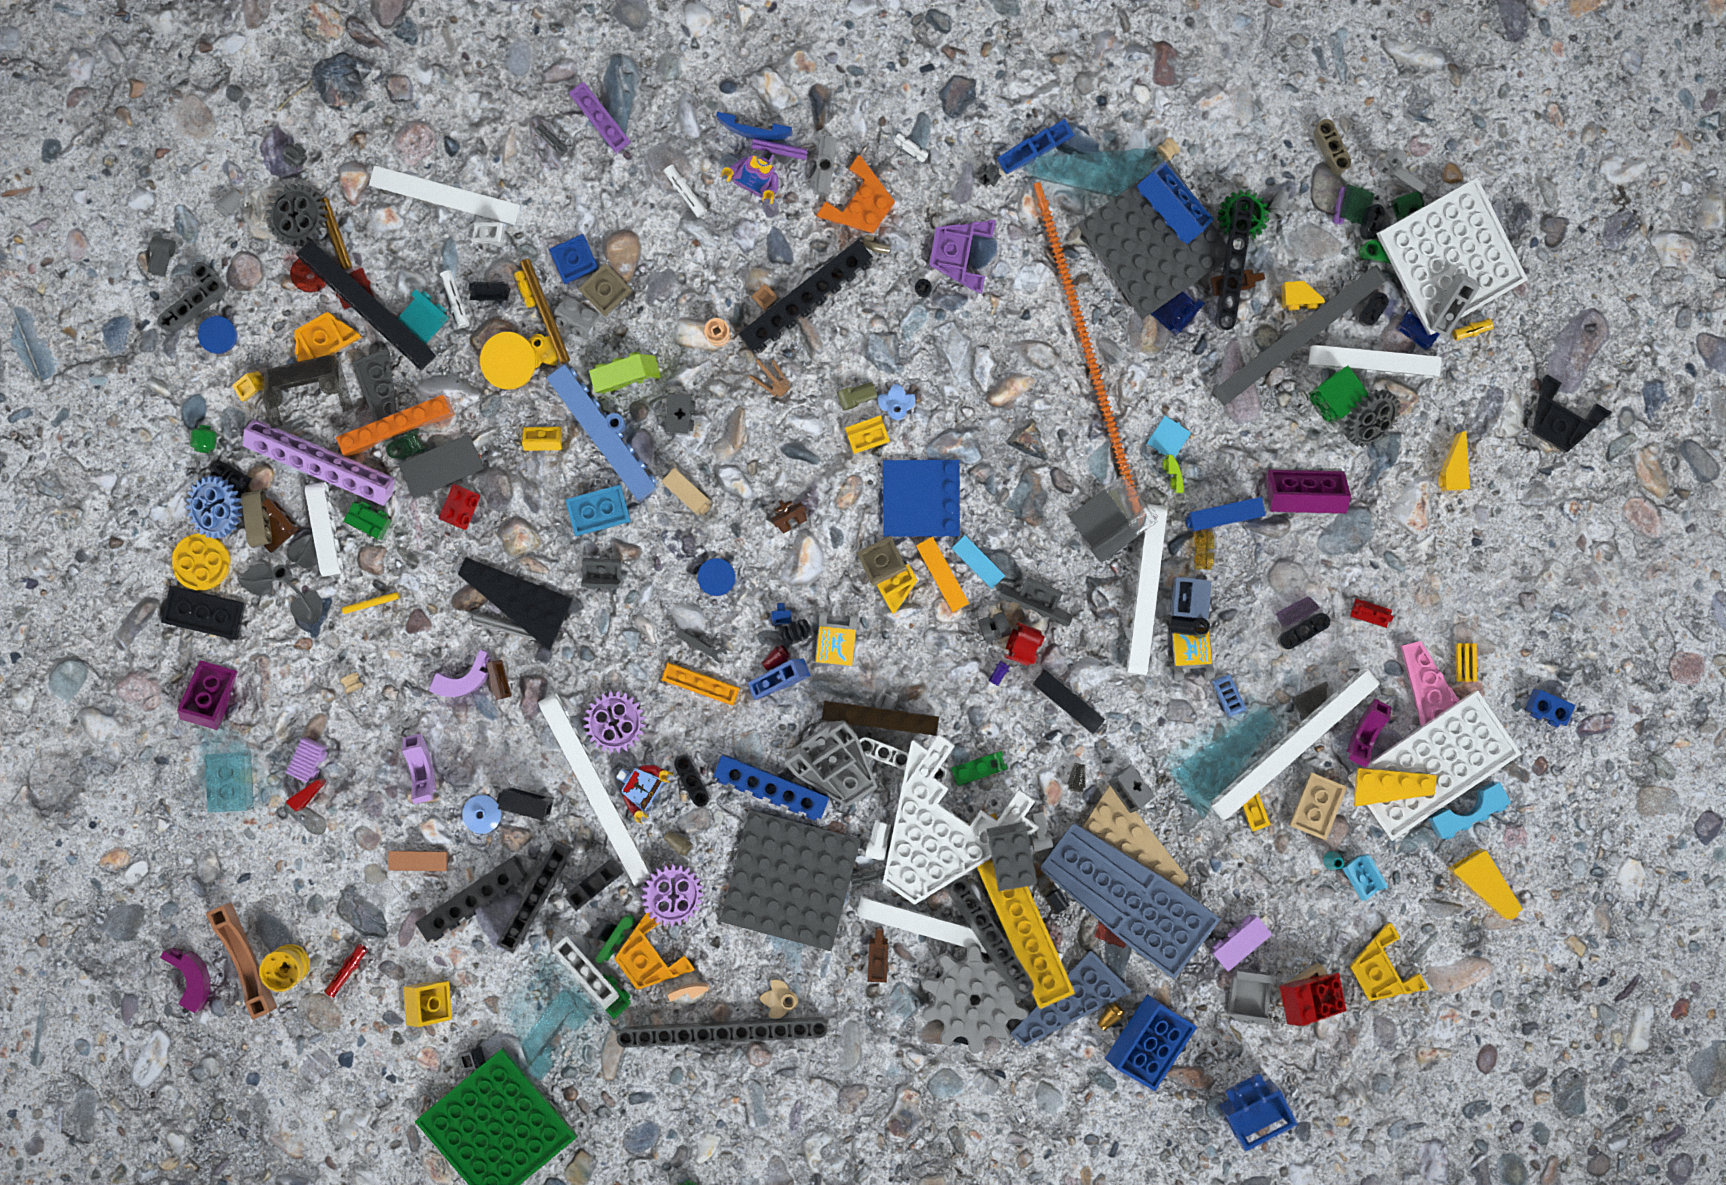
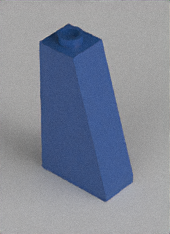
[1185,497,1266,532]

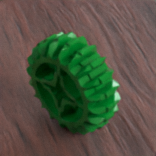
[1217,190,1269,242]

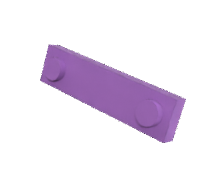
[569,81,631,154]

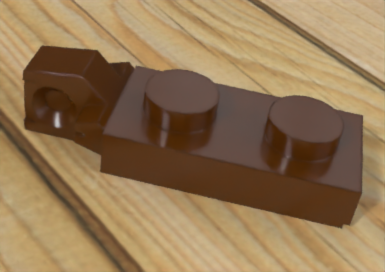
[1210,269,1265,297]
[868,927,889,983]

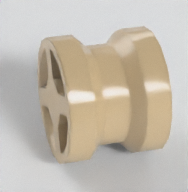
[1156,137,1180,162]
[340,672,364,694]

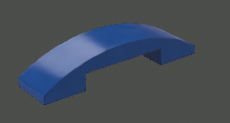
[716,112,793,141]

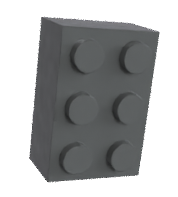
[987,822,1037,891]

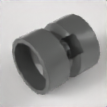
[978,611,1012,643]

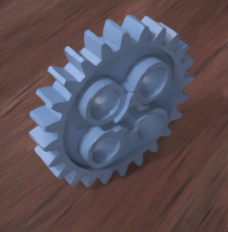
[186,476,242,539]

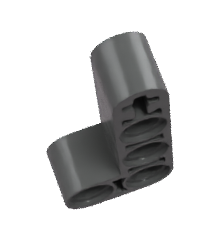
[157,262,226,333]

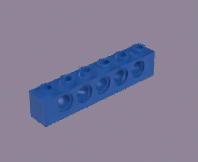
[713,754,830,821]

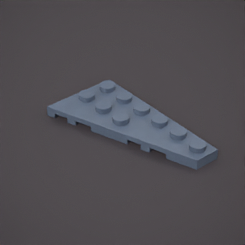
[1010,950,1132,1047]

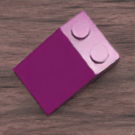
[177,660,238,730]

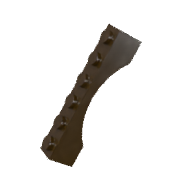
[822,700,940,736]

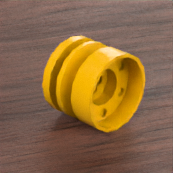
[259,944,310,992]

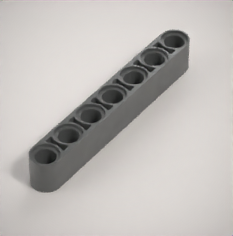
[949,878,1034,999]

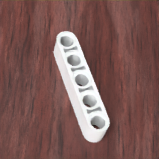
[305,482,343,577]
[859,736,946,782]

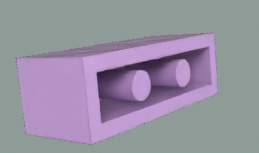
[1210,914,1273,972]

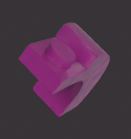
[1347,699,1392,768]
[160,948,211,1013]

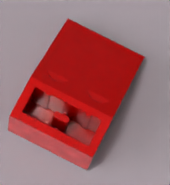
[1279,973,1347,1027]

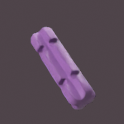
[1333,187,1351,225]

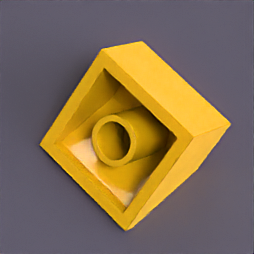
[403,981,452,1027]

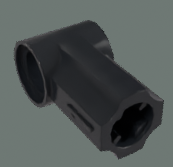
[1170,616,1210,639]
[1045,888,1070,915]

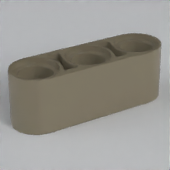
[1313,119,1351,175]
[241,490,272,547]

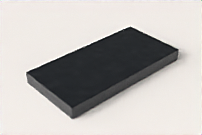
[161,585,246,640]

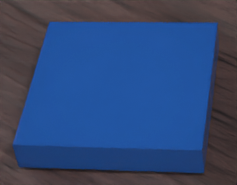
[549,234,599,285]

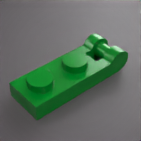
[951,750,1008,786]
[595,914,635,964]

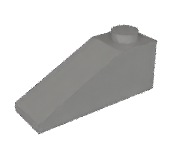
[1430,272,1480,337]

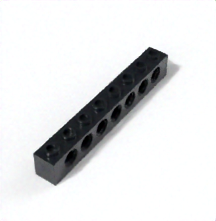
[738,239,873,355]

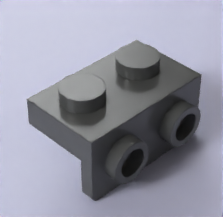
[581,558,622,590]

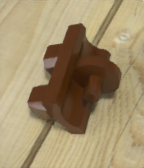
[771,499,807,534]

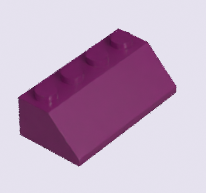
[1267,469,1351,514]

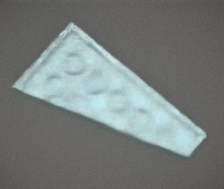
[1031,147,1156,198]
[1169,706,1277,820]

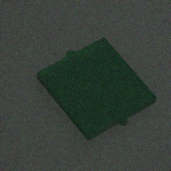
[1340,184,1374,225]

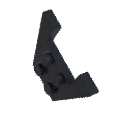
[1532,375,1612,453]

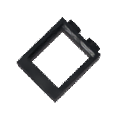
[496,787,554,821]

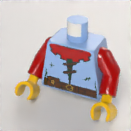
[616,765,673,824]

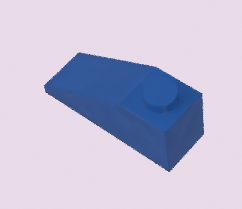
[748,658,811,700]

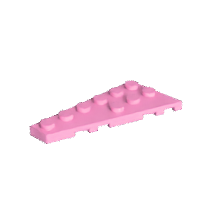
[1400,641,1459,727]

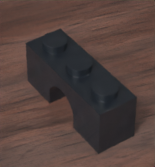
[564,857,624,911]

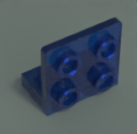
[1150,291,1205,336]

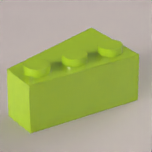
[589,351,661,393]

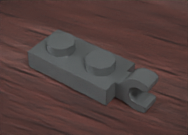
[676,629,728,663]

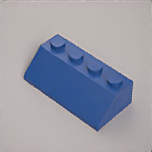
[1137,161,1214,244]

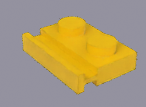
[845,415,890,454]

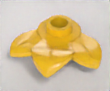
[529,334,558,368]

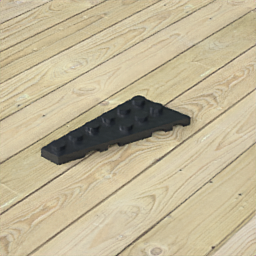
[458,557,573,652]

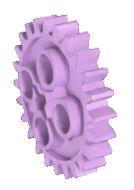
[584,691,646,753]
[640,863,704,927]

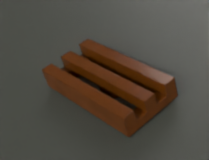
[486,660,512,700]

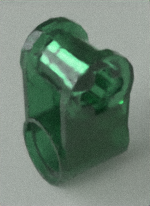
[386,430,426,461]

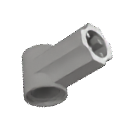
[1027,811,1053,852]

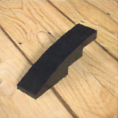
[1032,669,1105,734]

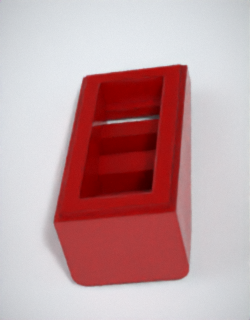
[285,778,326,812]

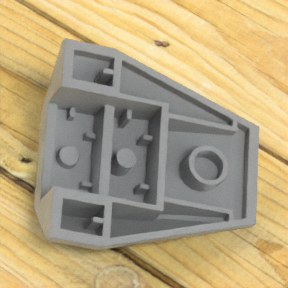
[784,720,878,807]

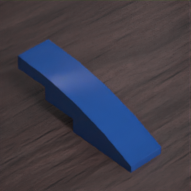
[997,118,1075,175]

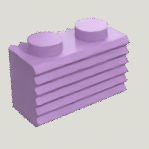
[286,737,328,783]

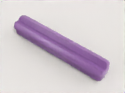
[752,138,808,160]

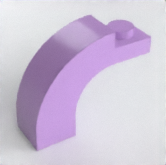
[429,650,491,697]
[402,733,436,804]

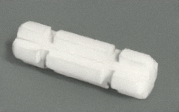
[894,133,928,162]

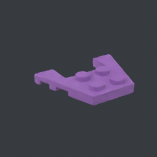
[929,220,996,294]

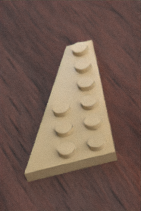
[1082,784,1188,888]

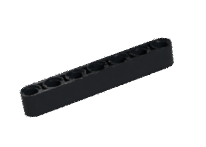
[1215,196,1254,330]

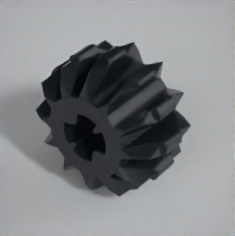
[779,619,812,646]

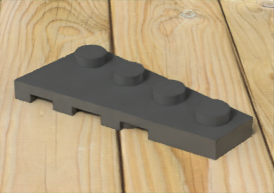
[352,348,397,421]

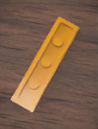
[916,536,970,613]
[661,662,740,706]

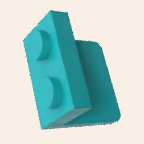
[397,289,449,345]

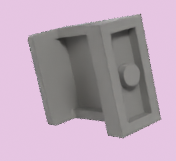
[1227,968,1276,1025]

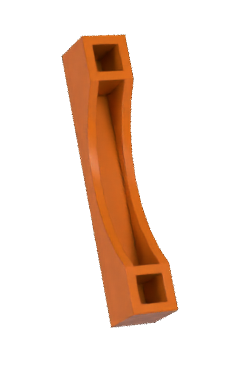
[336,395,455,457]

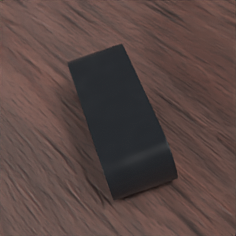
[674,754,711,807]

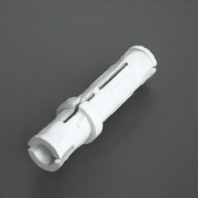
[663,165,707,218]
[440,270,470,329]

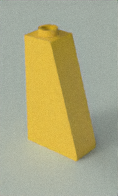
[1448,848,1523,920]

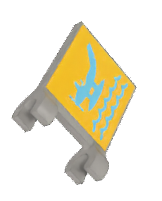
[815,611,858,667]
[1171,627,1215,681]

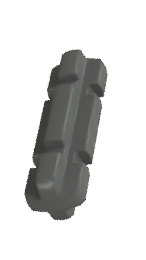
[535,124,568,155]
[851,868,886,886]

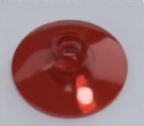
[290,259,327,293]

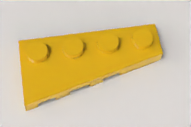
[1353,767,1437,807]

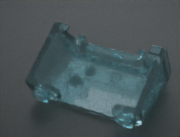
[521,990,595,1081]

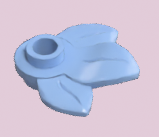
[877,384,915,420]

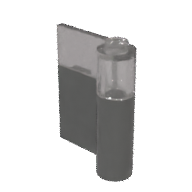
[1068,475,1159,563]

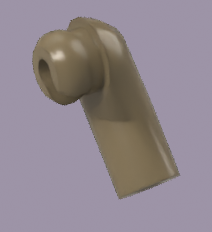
[862,235,890,254]

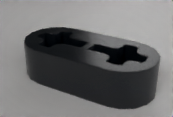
[1360,204,1385,240]
[1359,293,1389,327]

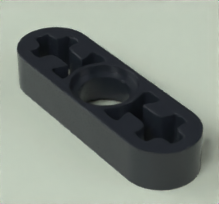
[1278,613,1330,649]

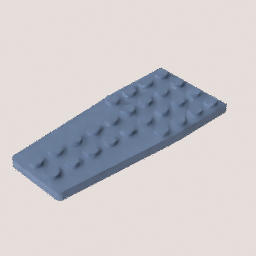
[1041,823,1221,980]

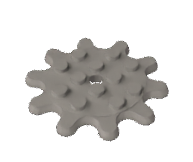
[921,943,1028,1054]

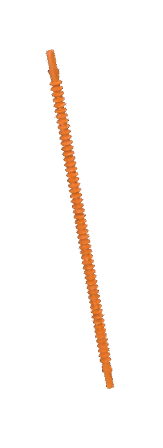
[1033,182,1146,530]

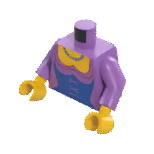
[720,150,779,204]

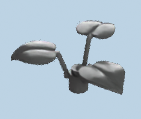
[237,534,323,624]

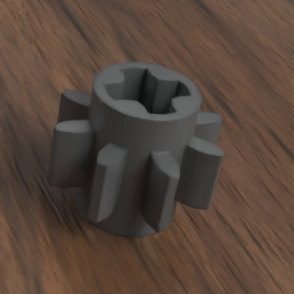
[282,143,307,168]
[976,162,1001,188]

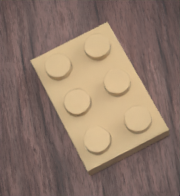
[1289,772,1347,840]

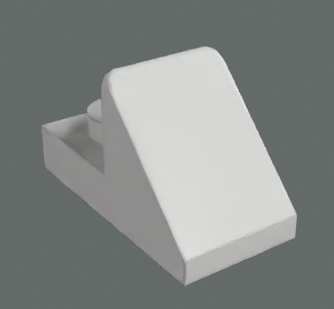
[472,222,505,247]

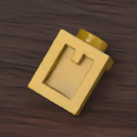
[232,372,268,402]

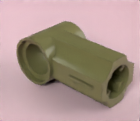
[837,382,877,411]

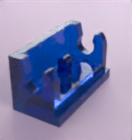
[1395,310,1440,350]

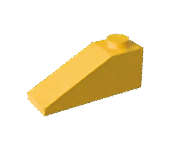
[1438,431,1470,492]

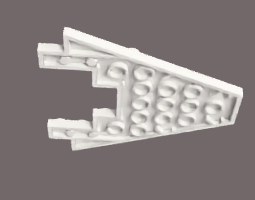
[883,734,1039,905]

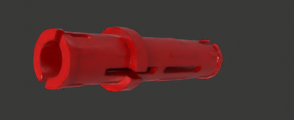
[324,944,369,998]

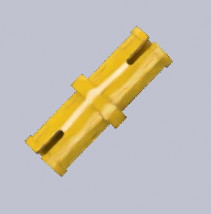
[1452,318,1494,341]

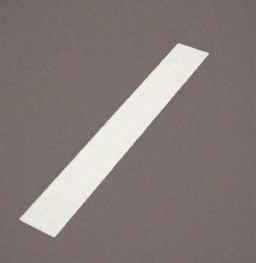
[369,165,520,225]

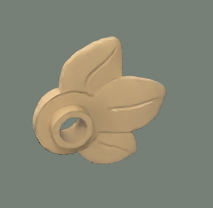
[760,979,798,1019]

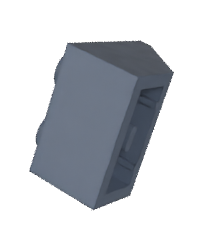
[1170,577,1212,619]

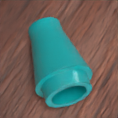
[1323,851,1344,870]

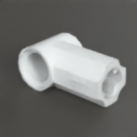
[865,820,891,861]

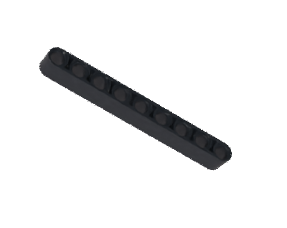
[296,240,436,370]

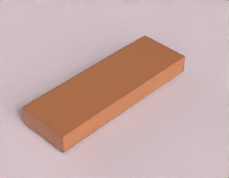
[388,850,448,871]

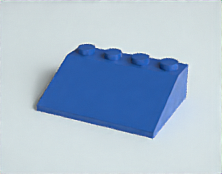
[1105,994,1197,1091]

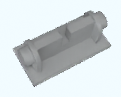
[874,688,898,730]

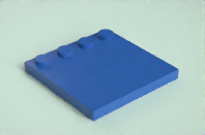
[883,460,960,537]

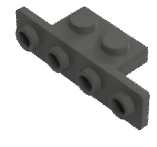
[999,577,1073,626]

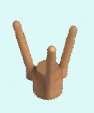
[748,359,791,398]

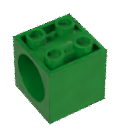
[1308,365,1369,423]

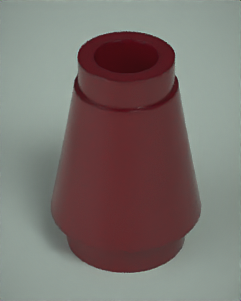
[761,644,791,671]

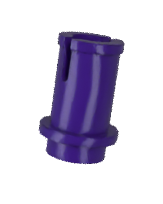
[988,661,1010,687]

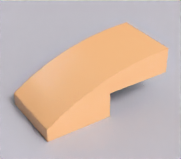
[667,983,710,1002]

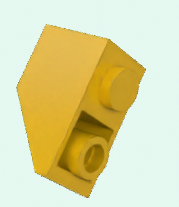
[1281,281,1325,311]

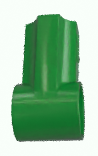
[1359,240,1392,265]

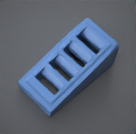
[1212,674,1247,717]

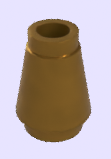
[1097,1002,1125,1031]

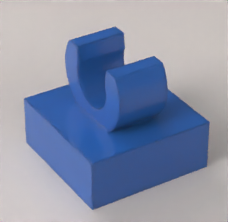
[771,603,792,625]

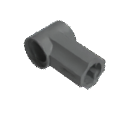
[147,236,176,277]

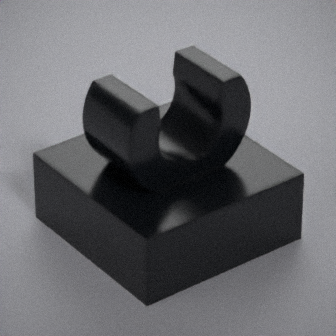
[590,917,617,942]

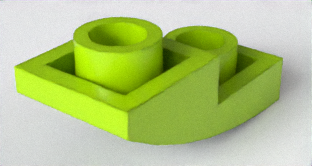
[1162,454,1184,493]

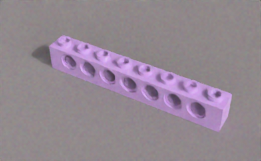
[243,419,395,506]

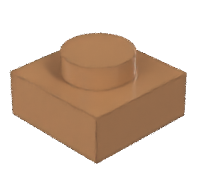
[751,284,778,311]

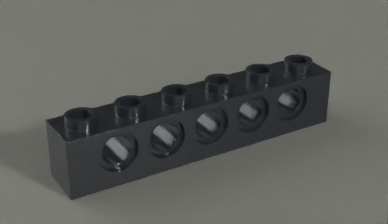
[496,840,574,953]
[415,856,527,942]

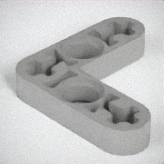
[1377,148,1428,197]

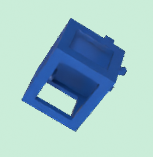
[1219,1073,1298,1152]

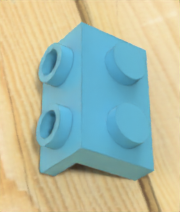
[1342,854,1388,901]

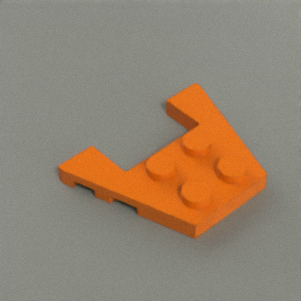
[816,155,895,234]

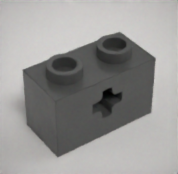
[665,394,696,436]
[1108,765,1155,813]

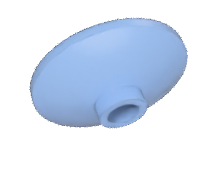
[462,795,501,834]

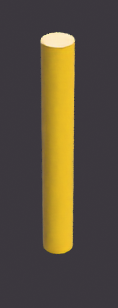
[342,592,400,614]

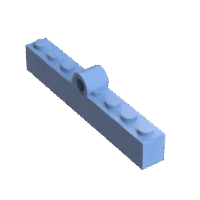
[546,364,658,502]

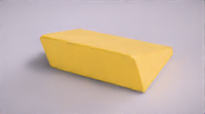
[522,427,562,451]

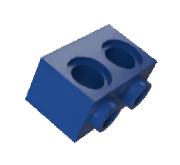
[1525,689,1576,728]

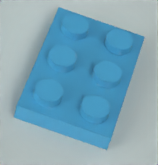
[565,485,631,537]

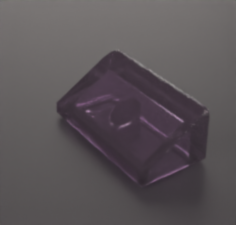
[1276,597,1320,626]

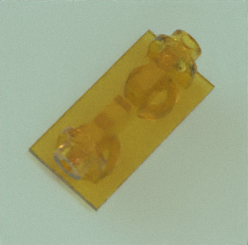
[1194,531,1215,570]

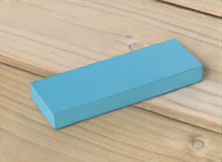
[951,535,1005,589]

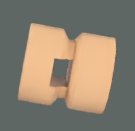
[704,318,731,347]

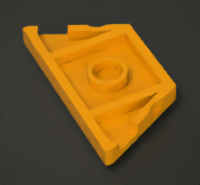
[294,312,363,373]

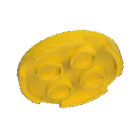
[480,332,537,390]
[171,533,231,591]

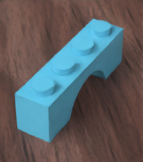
[1427,781,1511,840]

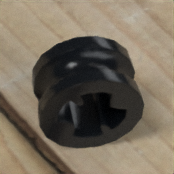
[915,279,932,297]

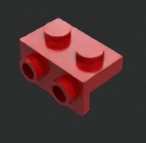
[438,484,481,530]

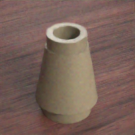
[663,830,693,857]

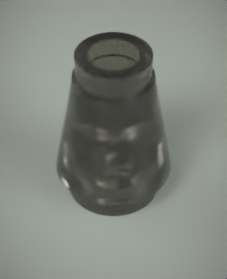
[1067,763,1086,792]

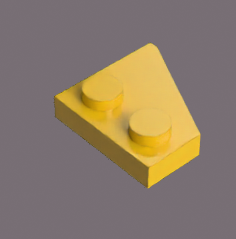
[876,564,918,614]

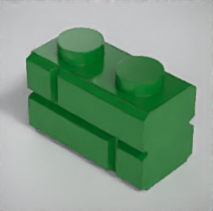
[344,500,392,540]

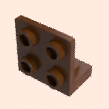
[262,498,300,553]

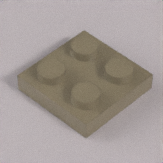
[578,263,633,318]
[857,536,907,586]

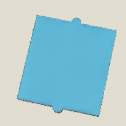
[1146,416,1191,458]

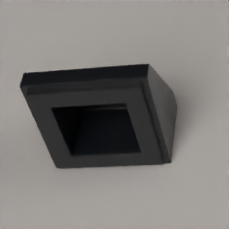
[458,1046,486,1072]

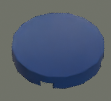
[198,316,238,354]
[697,558,736,596]

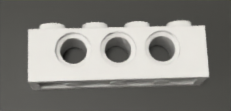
[552,936,619,1010]

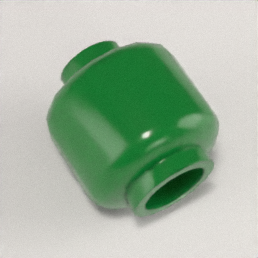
[190,425,217,453]

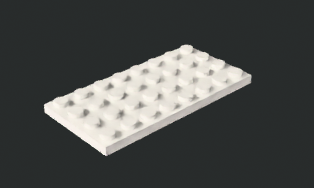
[1347,690,1521,841]

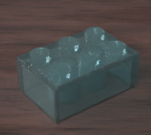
[205,751,254,813]

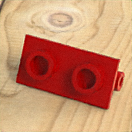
[1350,598,1393,628]

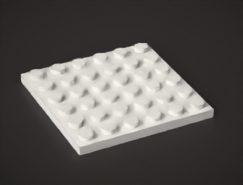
[1376,178,1528,335]

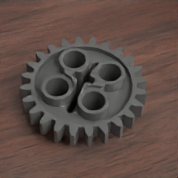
[266,184,328,247]
[1344,389,1401,448]

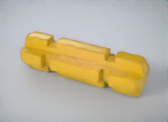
[514,271,536,308]

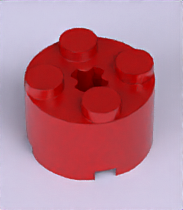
[1004,622,1045,666]

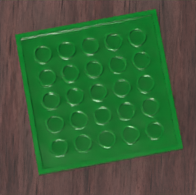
[414,1047,578,1185]

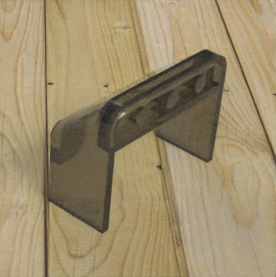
[263,355,353,429]

